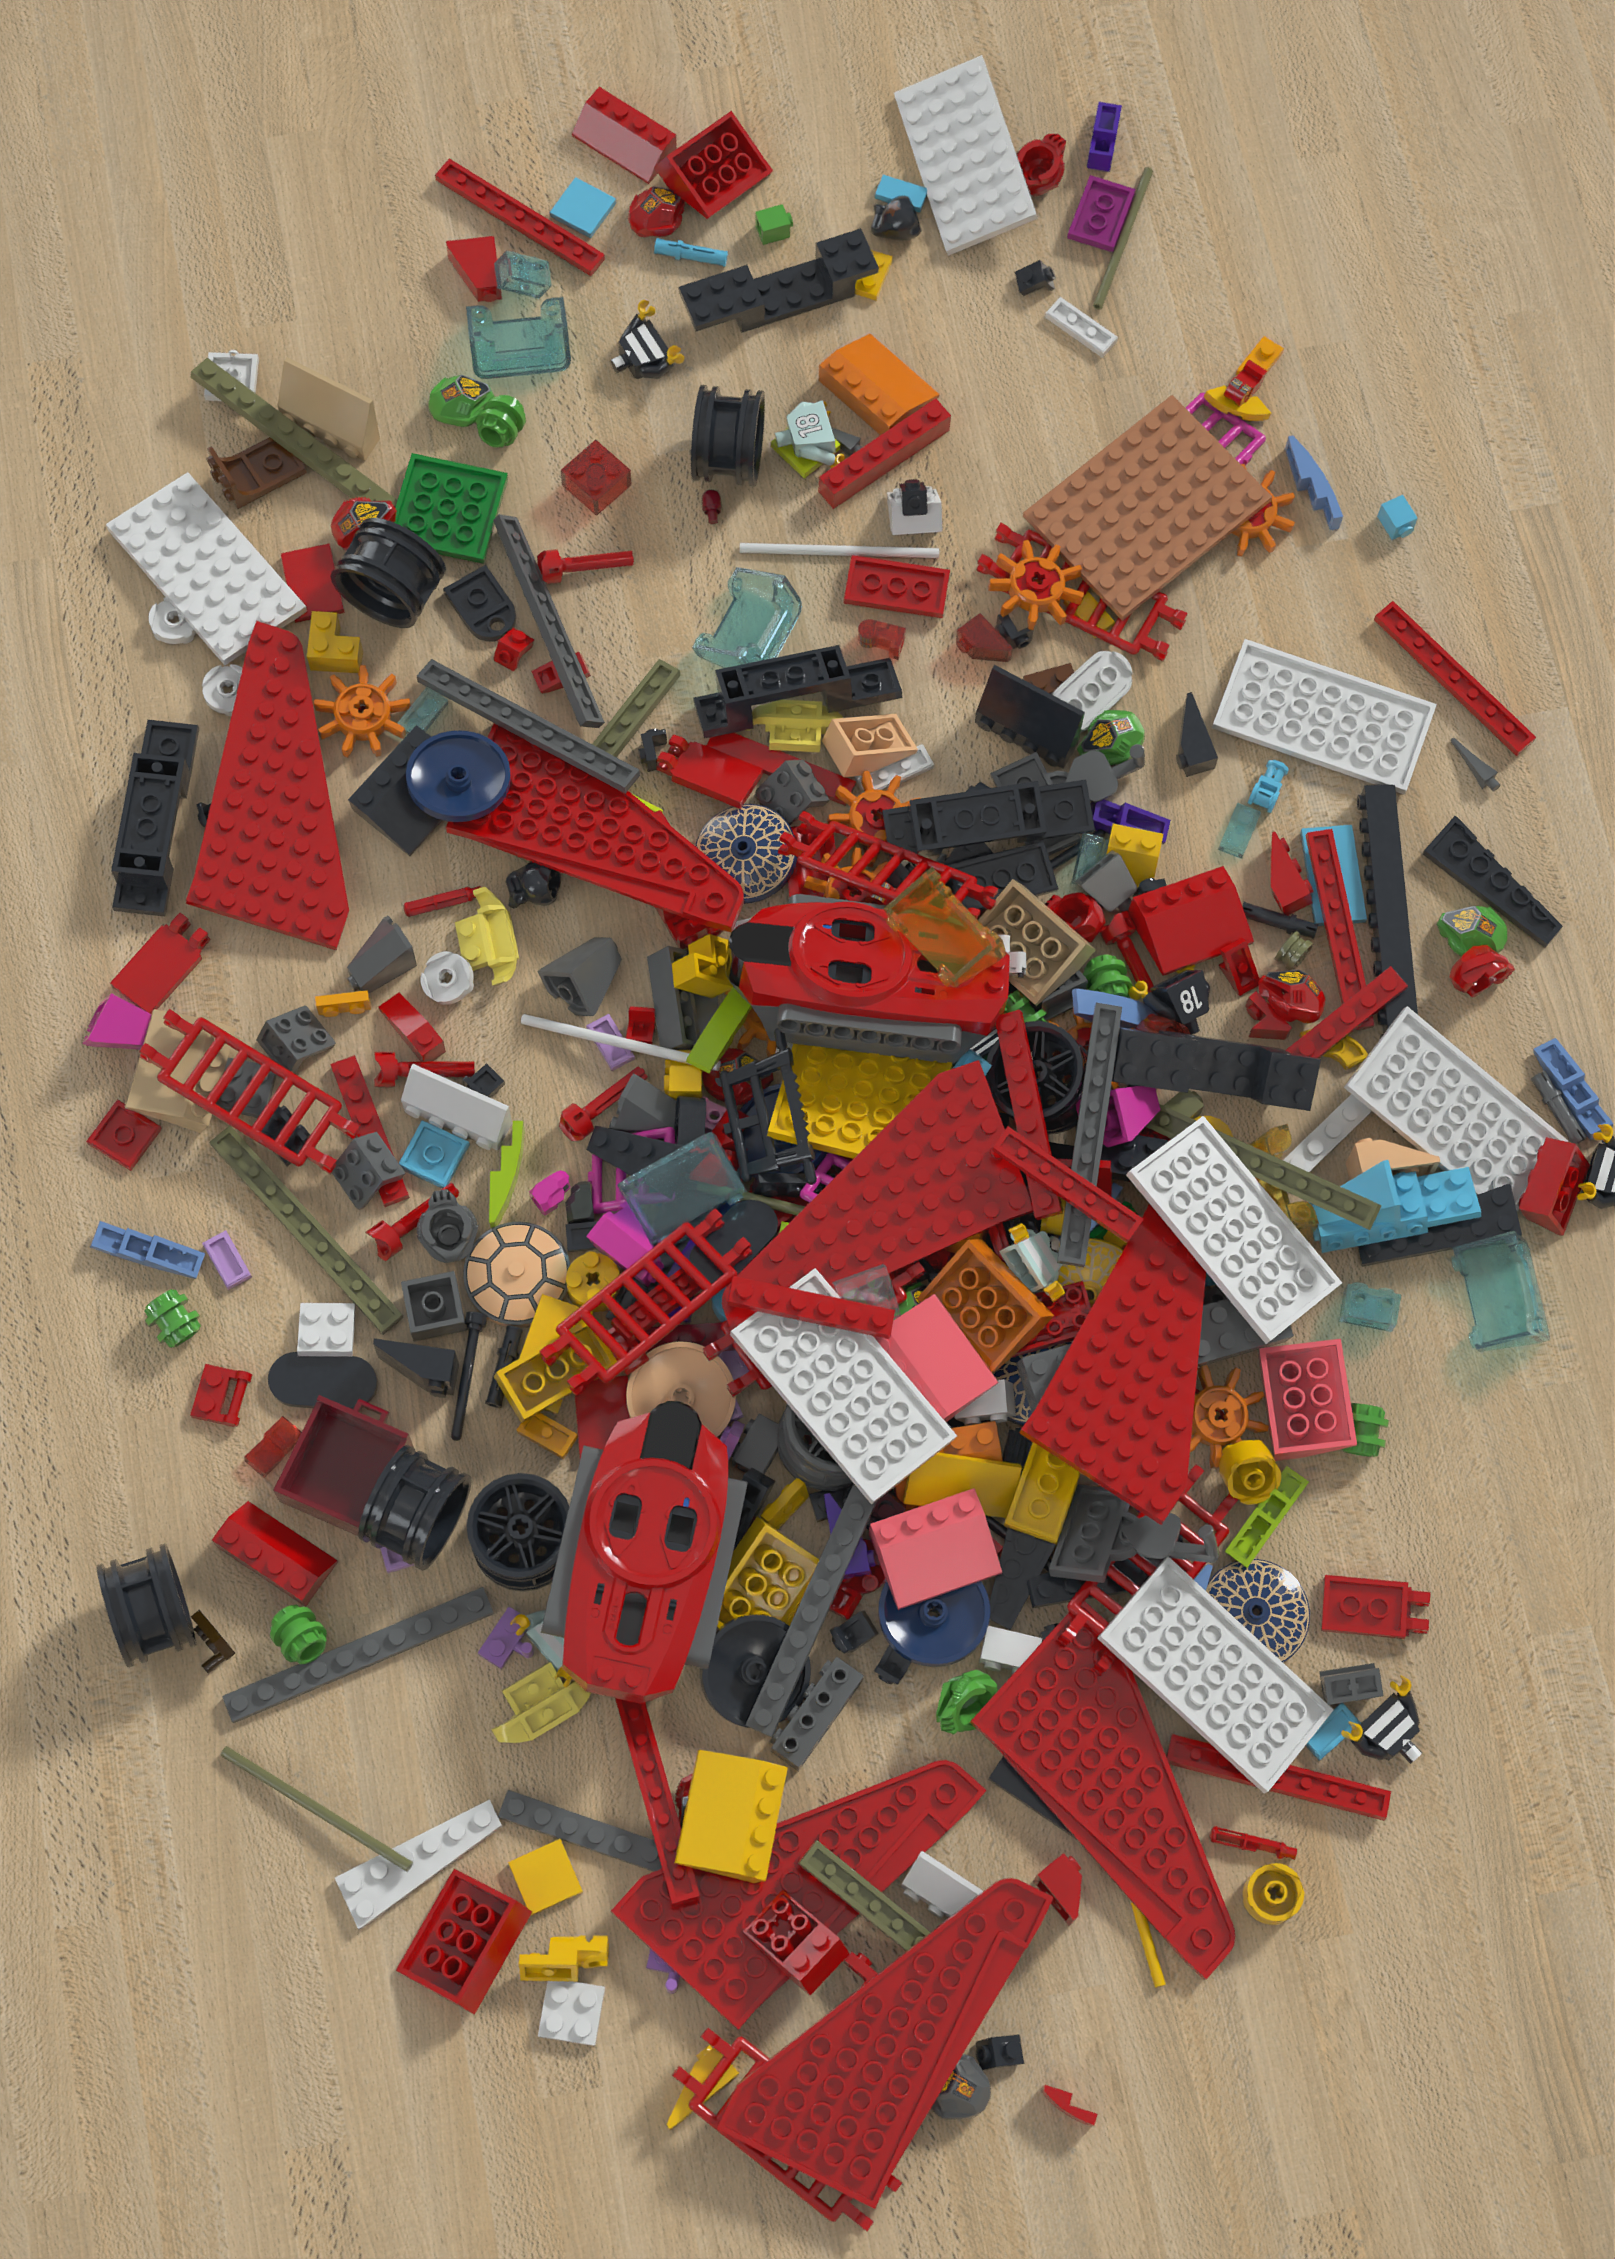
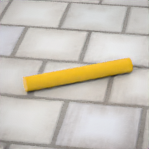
[1131,1903,1166,1988]

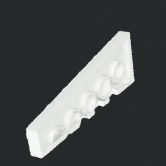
[335,1800,502,1930]

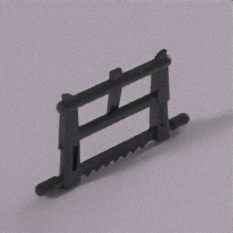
[715,1028,817,1185]

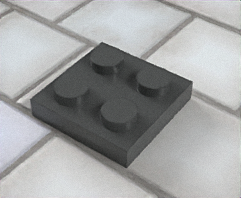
[216,1057,277,1118]

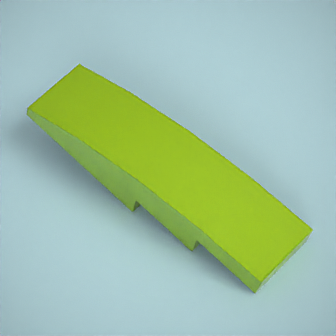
[686,987,753,1073]
[489,1121,525,1229]
[1225,1466,1309,1568]

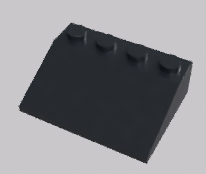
[975,665,1085,769]
[348,725,443,856]

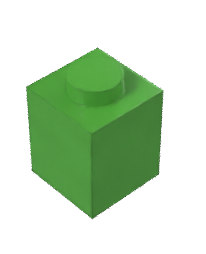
[755,204,793,245]

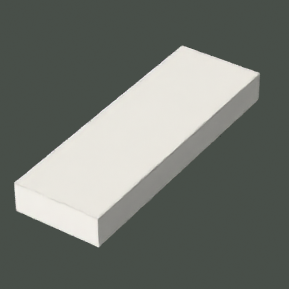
[1045,297,1118,358]
[855,744,934,793]

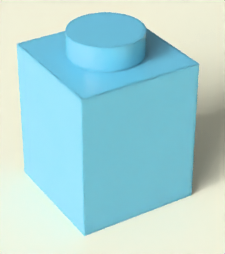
[1377,495,1418,540]

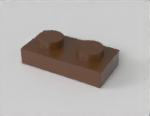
[1023,663,1074,694]

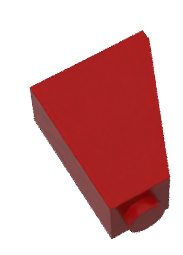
[446,236,502,302]

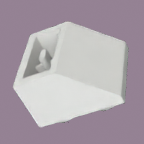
[887,486,942,535]

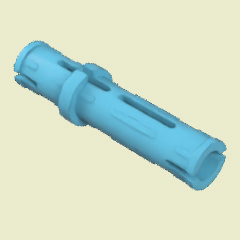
[654,238,728,267]

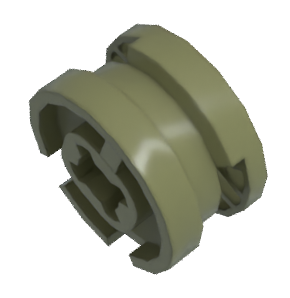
[1275,931,1314,971]

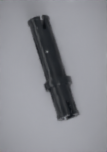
[1242,901,1319,940]
[485,1325,523,1408]

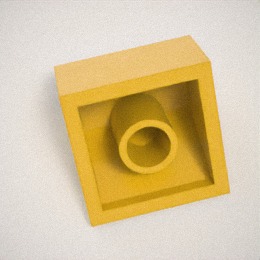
[1106,824,1163,888]

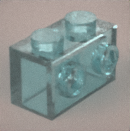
[494,250,552,299]
[1339,1282,1401,1332]

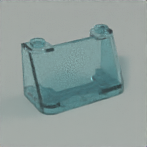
[466,297,571,379]
[692,567,802,668]
[617,1132,747,1244]
[1451,1231,1550,1352]

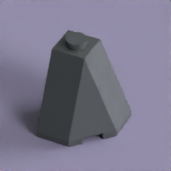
[347,916,417,994]
[537,937,622,1016]
[609,1074,676,1140]

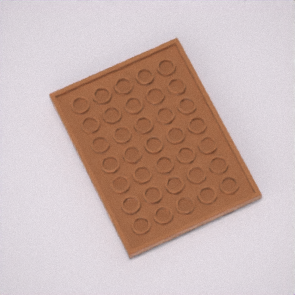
[1023,395,1272,621]

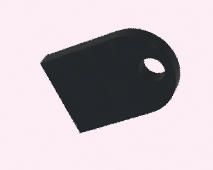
[443,565,516,642]

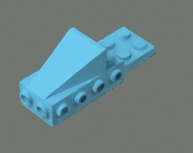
[1306,1160,1481,1253]

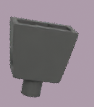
[1074,850,1137,912]

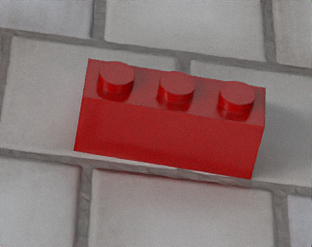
[1519,1137,1590,1236]

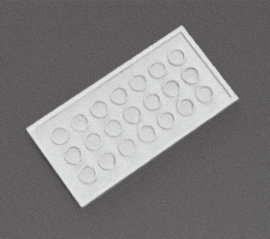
[894,55,1038,256]
[106,472,307,665]
[1212,639,1437,795]
[1344,1006,1568,1211]
[1126,1116,1342,1344]
[730,1268,957,1505]
[1097,1557,1333,1793]

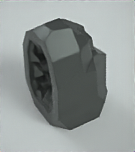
[565,1181,594,1224]

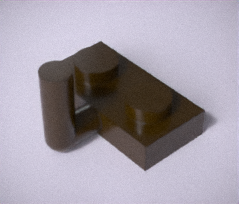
[190,1610,236,1674]

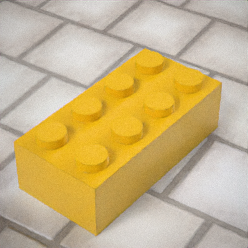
[494,1322,617,1423]

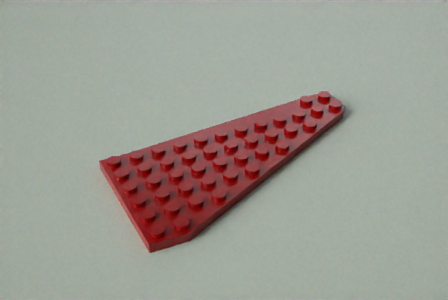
[186,621,349,951]
[446,723,744,933]
[722,1060,1034,1342]
[1020,1203,1206,1525]
[970,1601,1235,1980]
[611,1760,987,2030]
[716,1878,1054,2209]

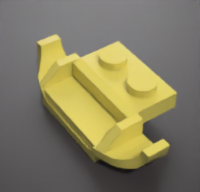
[747,700,843,752]
[455,886,519,986]
[491,1662,591,1743]

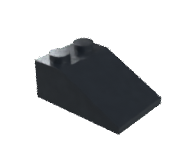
[373,1338,459,1398]

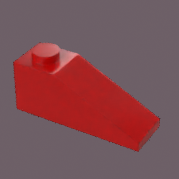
[378,992,446,1061]

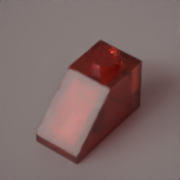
[956,613,1013,662]

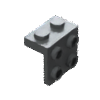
[755,760,830,826]
[332,1132,406,1209]

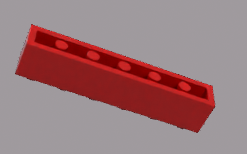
[818,398,951,509]

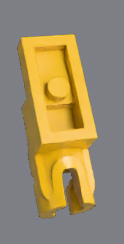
[519,1935,609,1982]

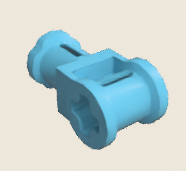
[1247,760,1289,813]

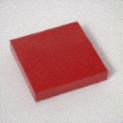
[86,1099,162,1171]

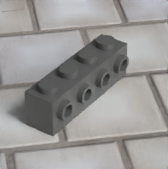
[647,946,700,1050]
[770,1656,864,1772]

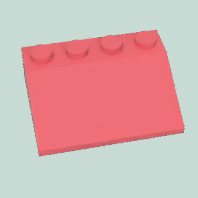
[873,1294,999,1422]
[1258,1339,1357,1461]
[869,1488,1002,1610]

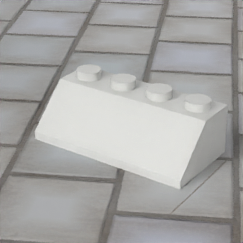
[401,1064,512,1151]
[901,1851,982,1919]

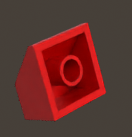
[1033,1853,1082,1926]

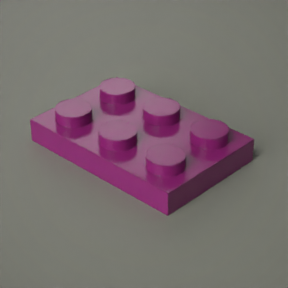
[1067,175,1136,253]

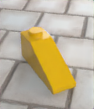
[666,2045,739,2131]

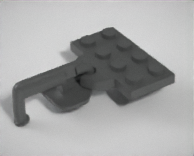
[990,744,1145,856]
[1049,1484,1219,1583]

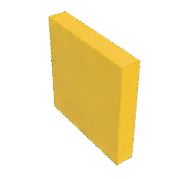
[508,1839,583,1916]

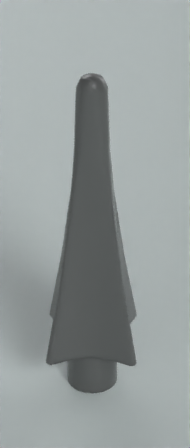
[831,427,862,456]
[1451,738,1500,792]

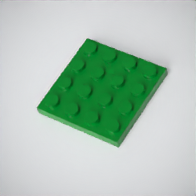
[394,453,508,564]

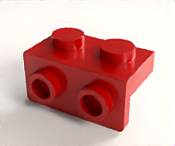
[665,915,724,949]

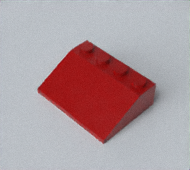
[654,110,773,219]
[1128,866,1254,976]
[396,1868,532,2015]

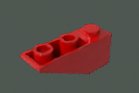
[1271,831,1314,915]

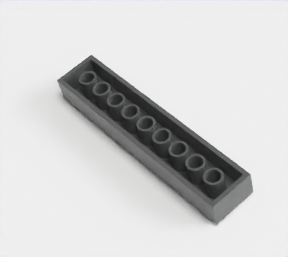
[1016,1299,1294,1413]

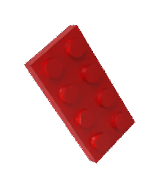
[844,555,950,619]

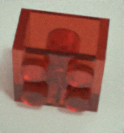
[560,439,632,516]

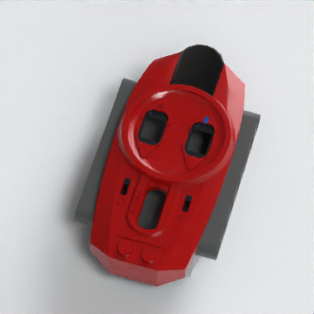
[724,894,1010,1064]
[541,1401,747,1704]

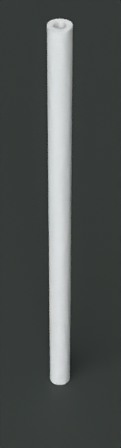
[740,543,939,558]
[521,1014,721,1071]

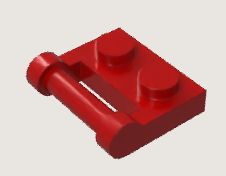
[190,1364,253,1427]

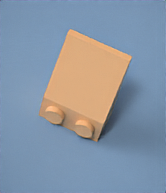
[822,714,918,777]
[1346,1138,1440,1180]

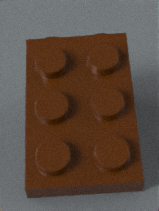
[206,437,307,509]

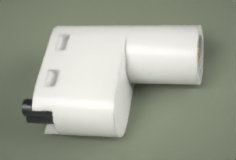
[994,935,1026,978]

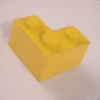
[307,611,363,673]
[672,934,733,998]
[664,1050,702,1100]

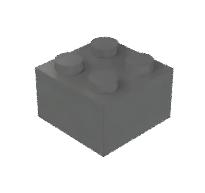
[401,1271,467,1342]

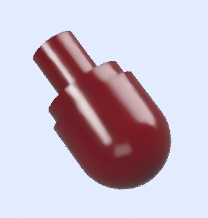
[701,489,722,524]

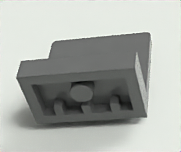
[256,1006,336,1074]

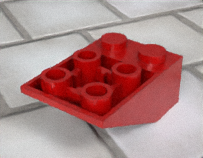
[743,1890,850,1996]

